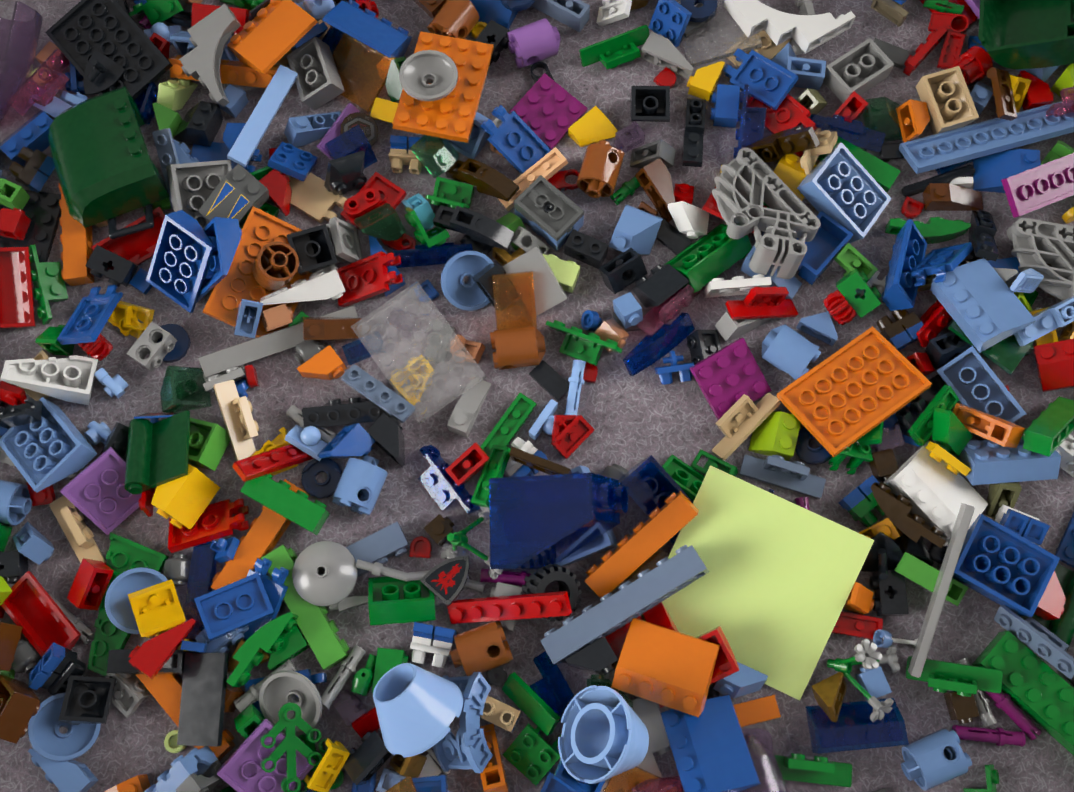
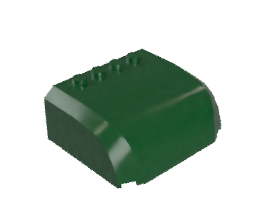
[979,0,1074,69]
[48,86,170,228]

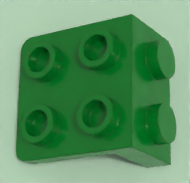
[426,177,475,209]
[404,207,450,248]

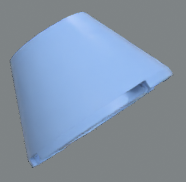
[373,663,463,758]
[558,685,649,784]

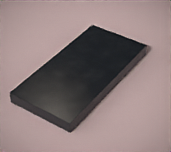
[177,652,229,747]

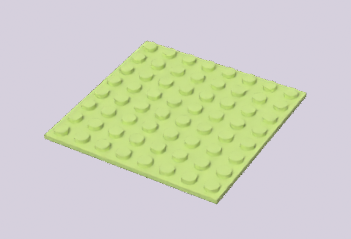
[641,465,874,701]

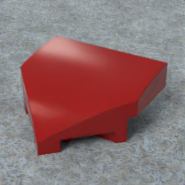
[551,415,594,459]

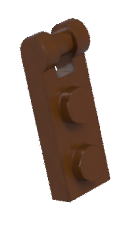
[987,67,1018,121]

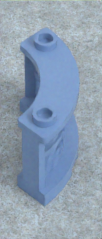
[433,672,493,773]

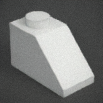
[668,201,709,239]

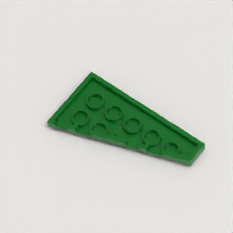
[87,532,169,676]

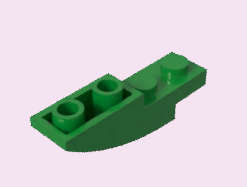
[885,217,971,244]
[226,612,299,687]

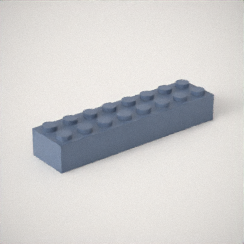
[540,545,709,664]

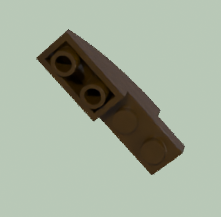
[744,126,820,163]
[445,158,519,201]
[870,482,947,548]

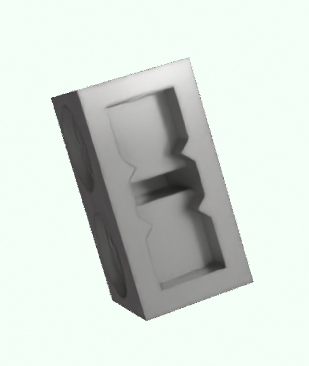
[126,322,177,372]

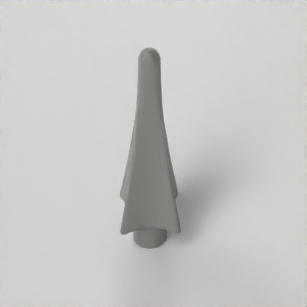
[329,595,368,612]

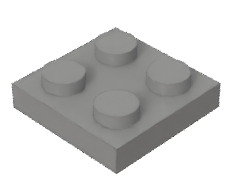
[329,217,363,263]

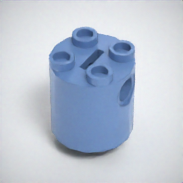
[762,324,821,380]
[332,455,388,515]
[0,480,32,526]
[901,729,972,791]

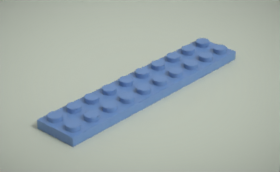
[899,98,1074,174]

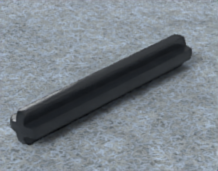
[901,164,975,197]

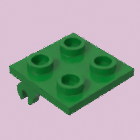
[828,440,873,475]
[503,723,562,786]

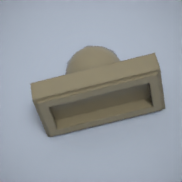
[871,0,909,26]

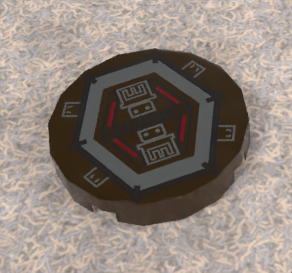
[340,112,378,151]

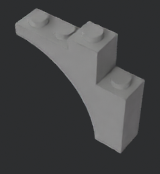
[179,4,241,107]
[600,697,670,792]

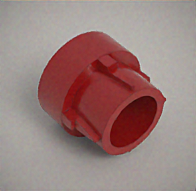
[950,46,993,86]

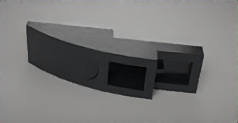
[682,98,706,167]
[433,205,515,251]
[969,210,999,261]
[106,649,203,675]

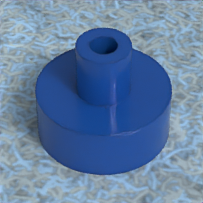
[581,310,602,331]
[235,378,249,397]

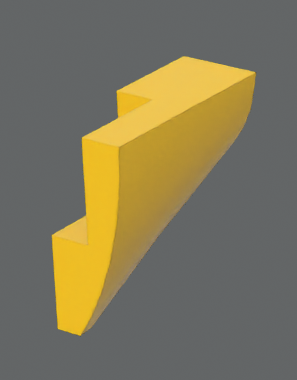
[108,301,154,339]

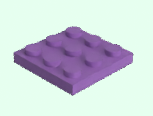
[60,447,142,535]
[217,718,316,792]

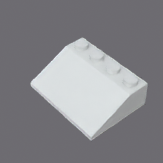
[884,441,988,547]

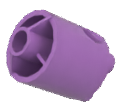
[507,18,560,69]

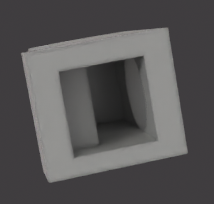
[512,226,550,254]

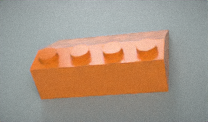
[227,0,318,74]
[611,618,720,717]

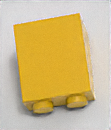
[151,464,221,530]

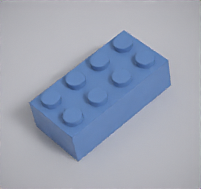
[937,346,1027,423]
[957,437,1062,485]

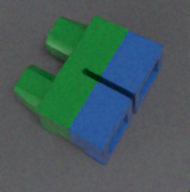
[838,475,885,528]

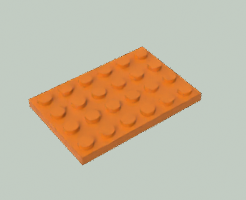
[392,31,494,143]
[202,206,312,337]
[777,326,932,458]

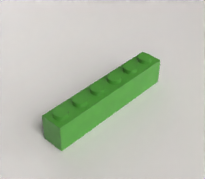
[261,545,350,670]

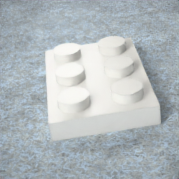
[704,274,772,298]

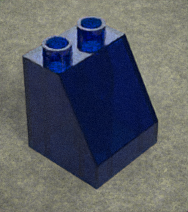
[489,473,629,569]

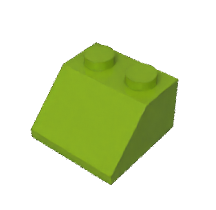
[748,411,801,461]

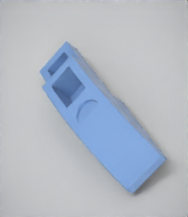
[1014,296,1074,346]

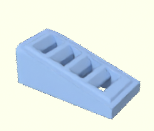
[1010,268,1044,293]

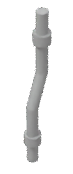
[355,559,485,592]

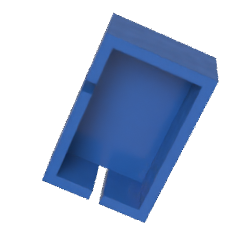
[797,211,854,285]

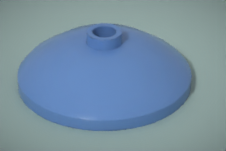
[441,251,499,311]
[105,567,168,634]
[28,693,101,762]

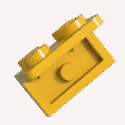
[128,579,186,637]

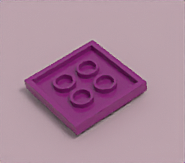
[509,73,588,150]
[689,338,772,420]

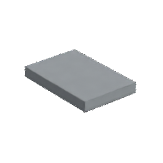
[503,246,568,318]

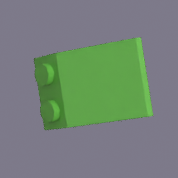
[188,418,230,471]

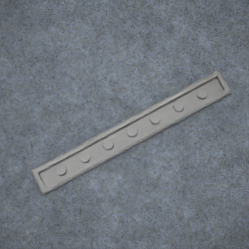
[198,305,358,377]
[908,503,975,678]

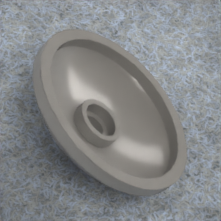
[399,50,458,101]
[292,541,358,606]
[259,670,322,736]

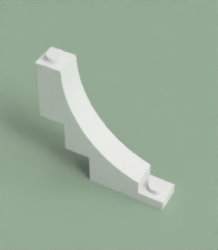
[723,0,856,54]

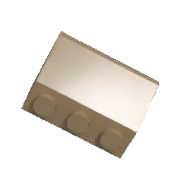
[916,66,979,135]

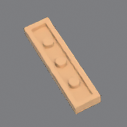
[498,147,568,211]

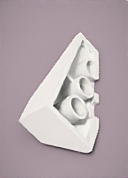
[260,264,345,305]
[0,355,98,405]

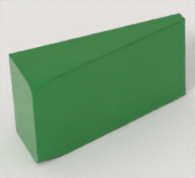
[690,450,738,477]

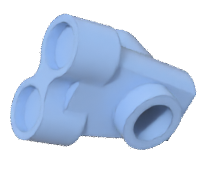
[94,368,129,399]
[84,421,112,446]

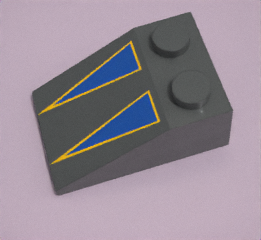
[198,164,270,227]

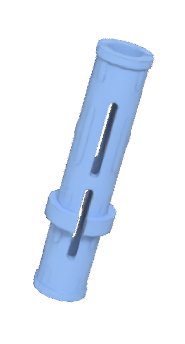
[565,360,586,415]

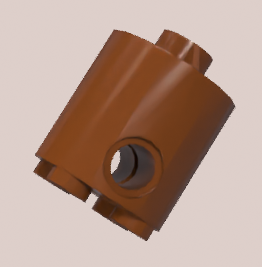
[427,0,479,39]
[577,140,625,198]
[252,241,299,291]
[490,325,546,370]
[450,621,513,676]

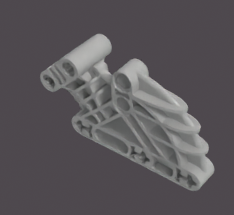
[712,148,821,279]
[1006,218,1074,301]

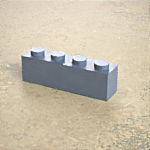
[532,0,590,32]
[323,522,410,577]

